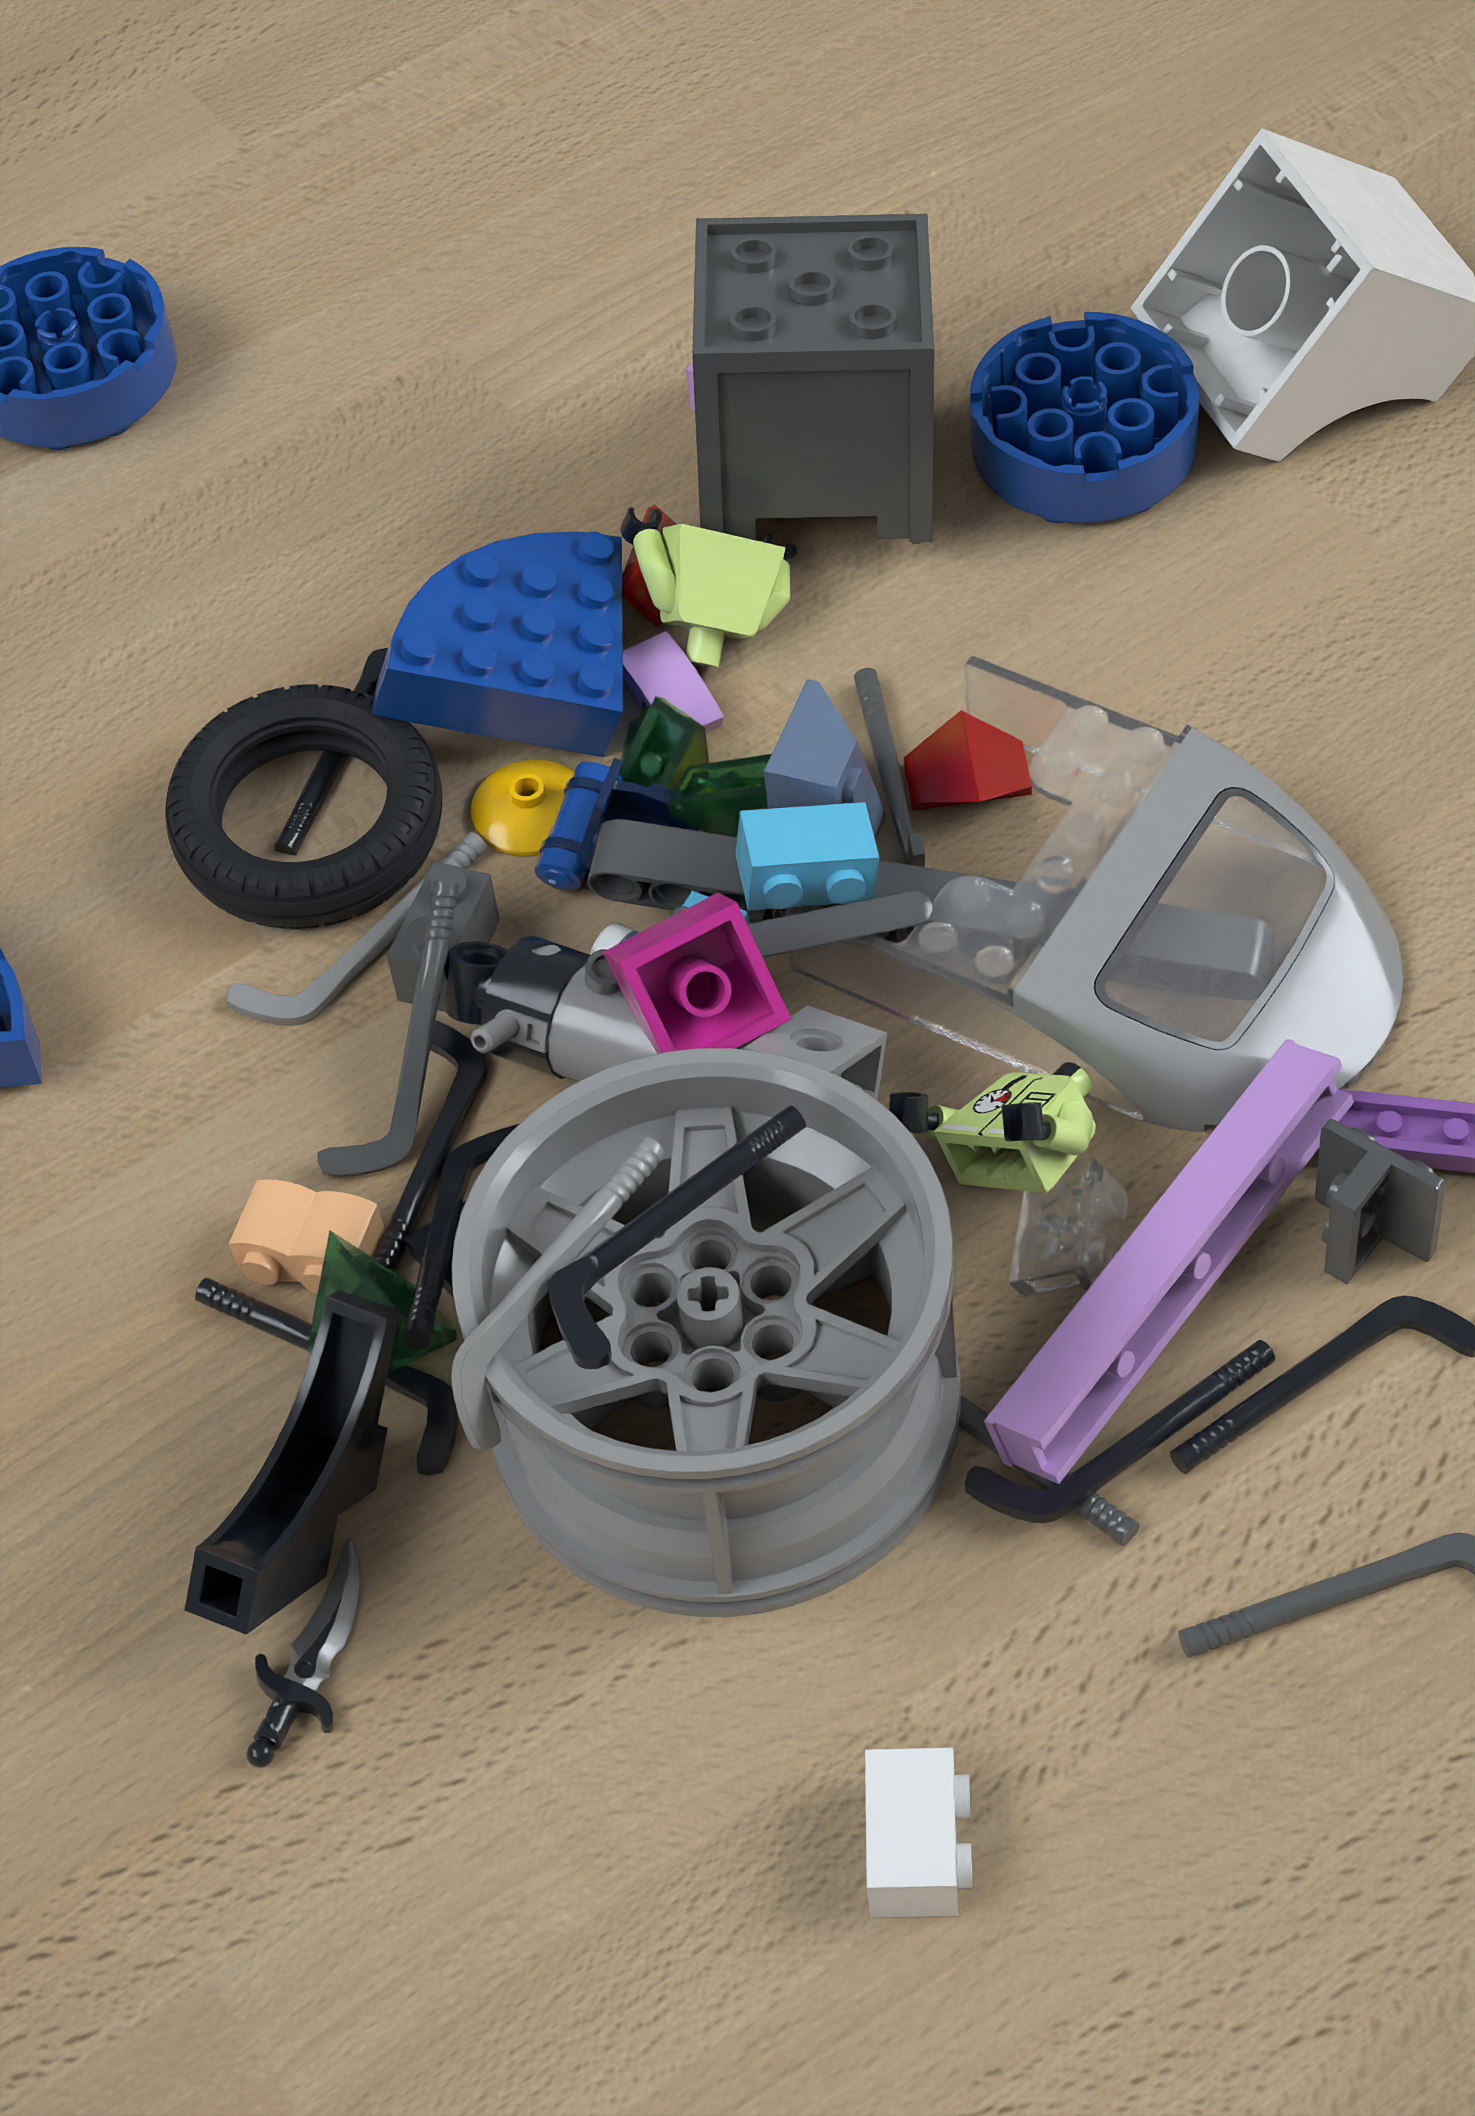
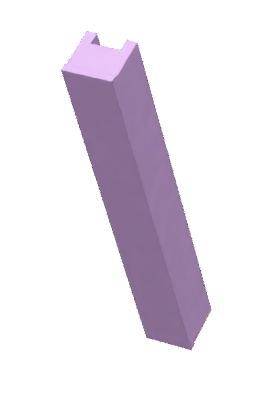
[984,1039,1354,1484]

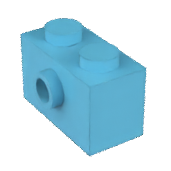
[735,802,879,911]

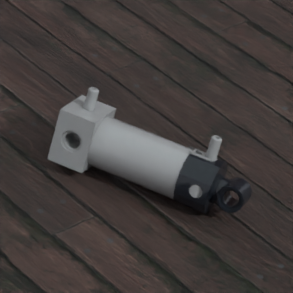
[445,935,888,1101]

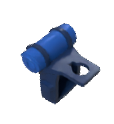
[534,758,706,890]

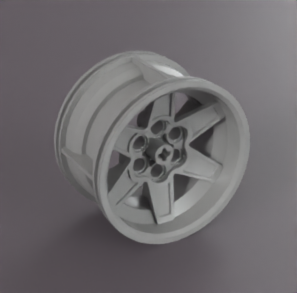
[452,1048,961,1617]

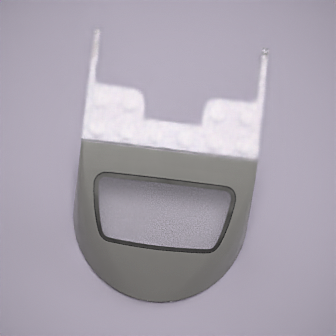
[785,656,1403,1132]

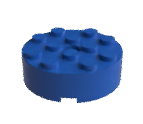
[0,247,177,450]
[970,312,1200,523]

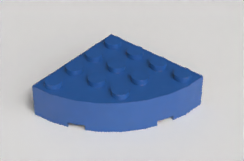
[371,532,623,757]

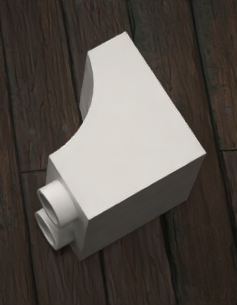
[1130,128,1475,462]

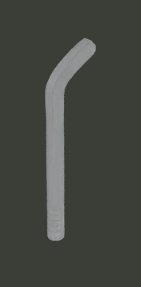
[226,832,487,1026]
[451,1137,666,1450]

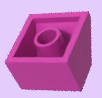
[603,893,791,1054]

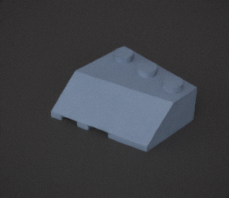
[764,679,886,840]

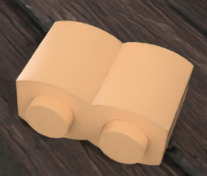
[228,1179,385,1297]

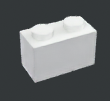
[865,1747,973,1918]

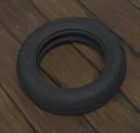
[165,684,443,929]

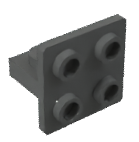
[1315,1118,1446,1284]

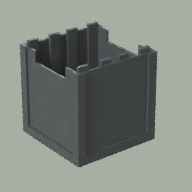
[692,214,934,544]

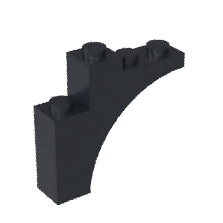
[184,1289,400,1635]

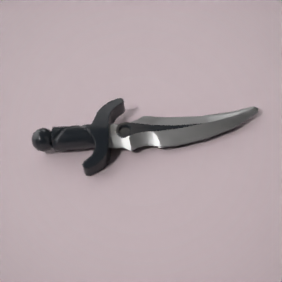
[246,1538,360,1768]

